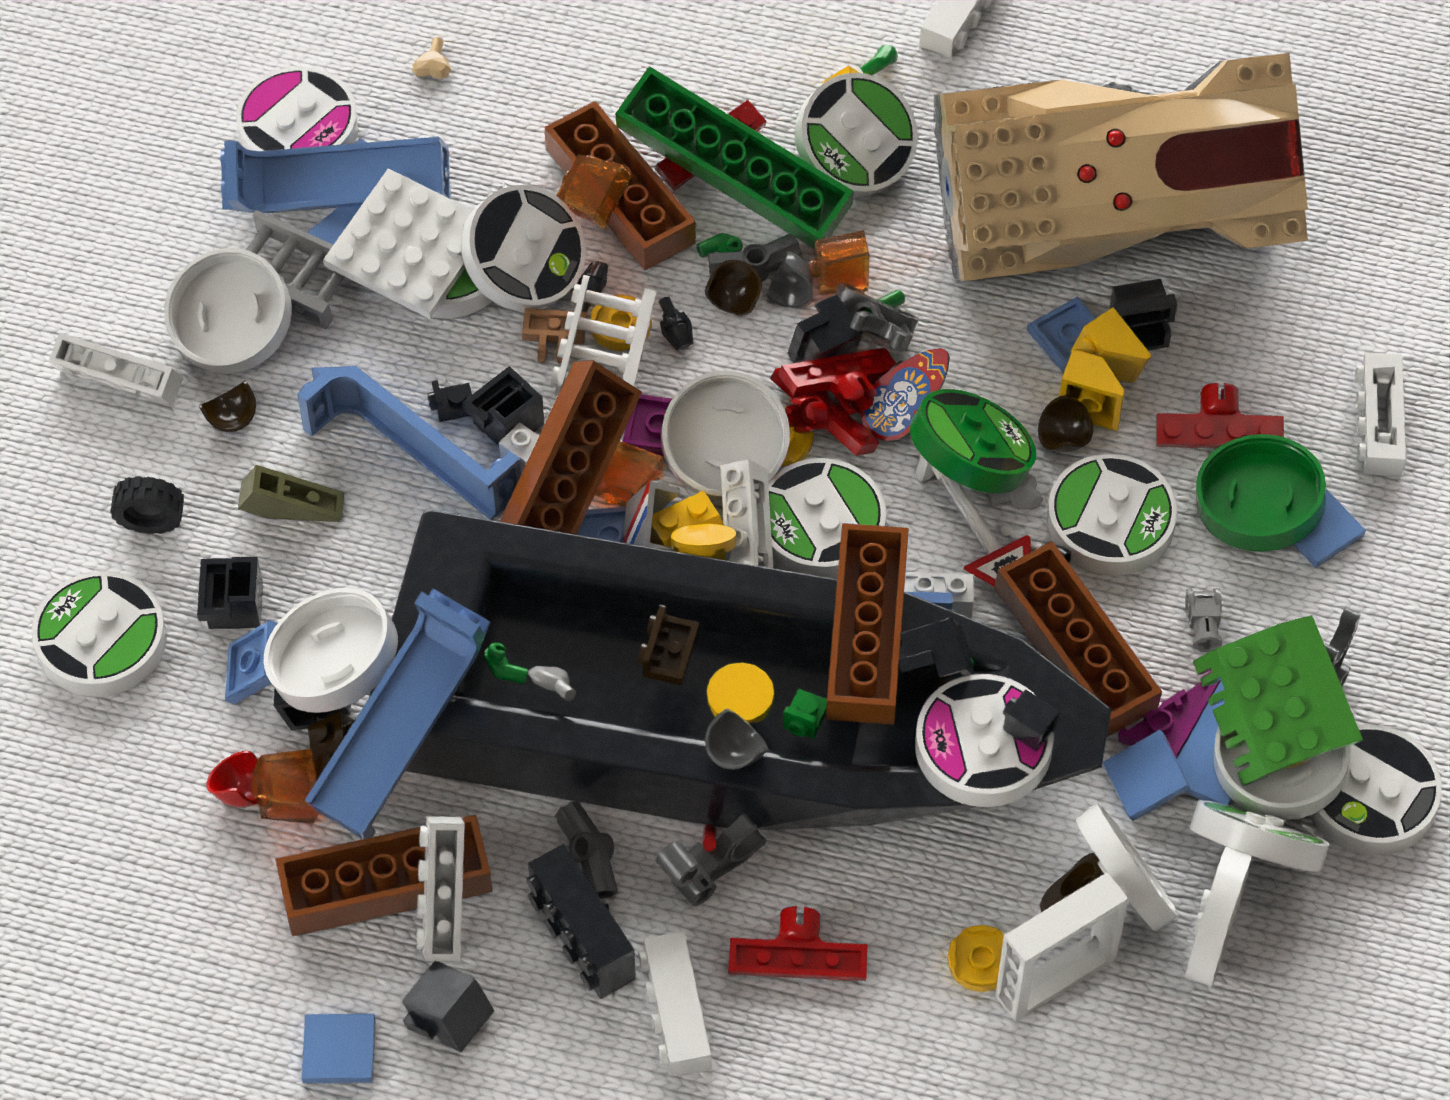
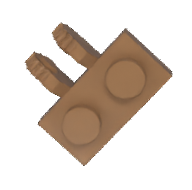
[522,308,587,363]

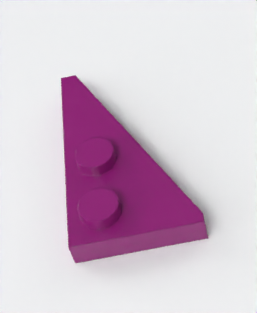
[1118,671,1221,759]

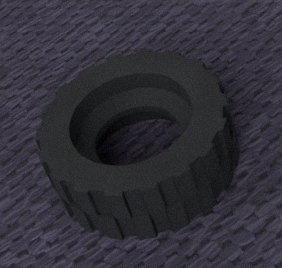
[110,476,184,534]

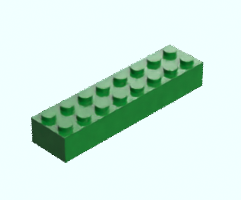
[615,66,854,252]

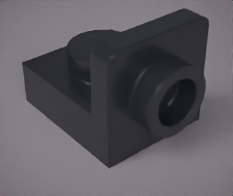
[427,380,472,422]

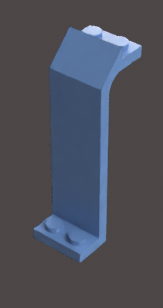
[220,136,451,213]
[297,366,521,520]
[305,589,490,839]

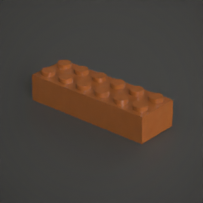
[544,101,696,271]
[499,360,642,535]
[826,523,909,725]
[994,541,1162,737]
[275,815,493,937]

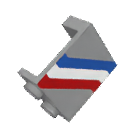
[623,480,680,551]

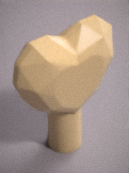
[412,37,451,79]

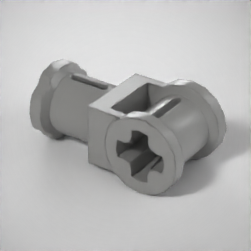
[1185,588,1222,652]

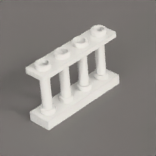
[551,275,657,397]

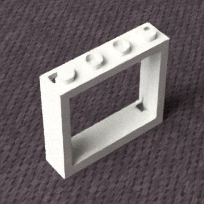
[995,872,1128,1022]

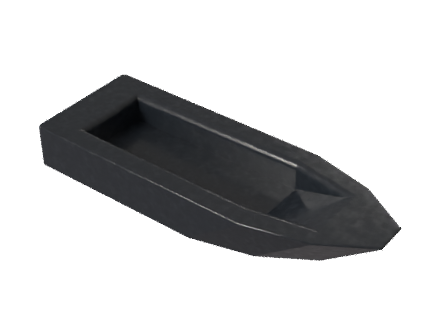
[369,510,1112,830]

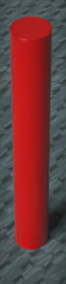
[702,824,717,852]

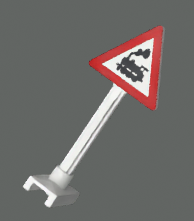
[915,455,1031,591]

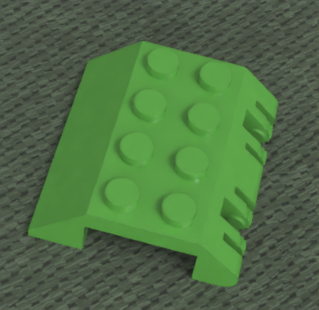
[1193,615,1363,786]

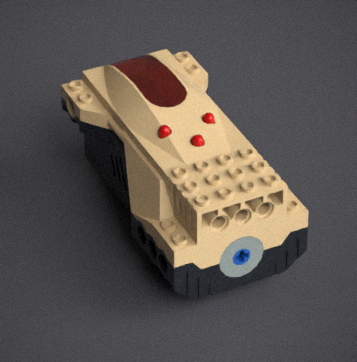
[934,53,1308,281]

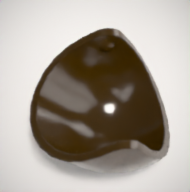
[705,260,762,315]
[198,380,256,432]
[1038,396,1094,452]

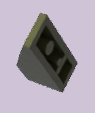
[238,465,344,522]

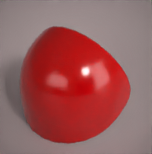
[206,750,266,808]

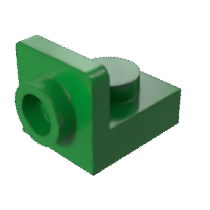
[783,689,827,739]

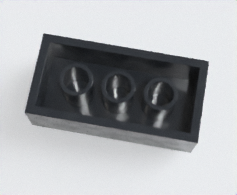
[526,844,636,999]

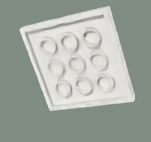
[323,169,473,319]

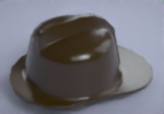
[1040,853,1104,912]

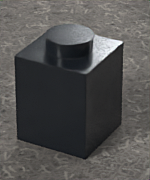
[1003,689,1060,752]

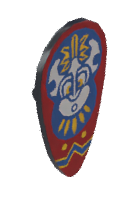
[860,348,950,442]

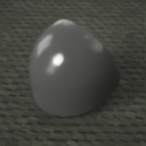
[767,251,813,308]
[705,709,768,769]

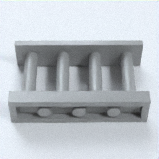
[246,210,345,329]

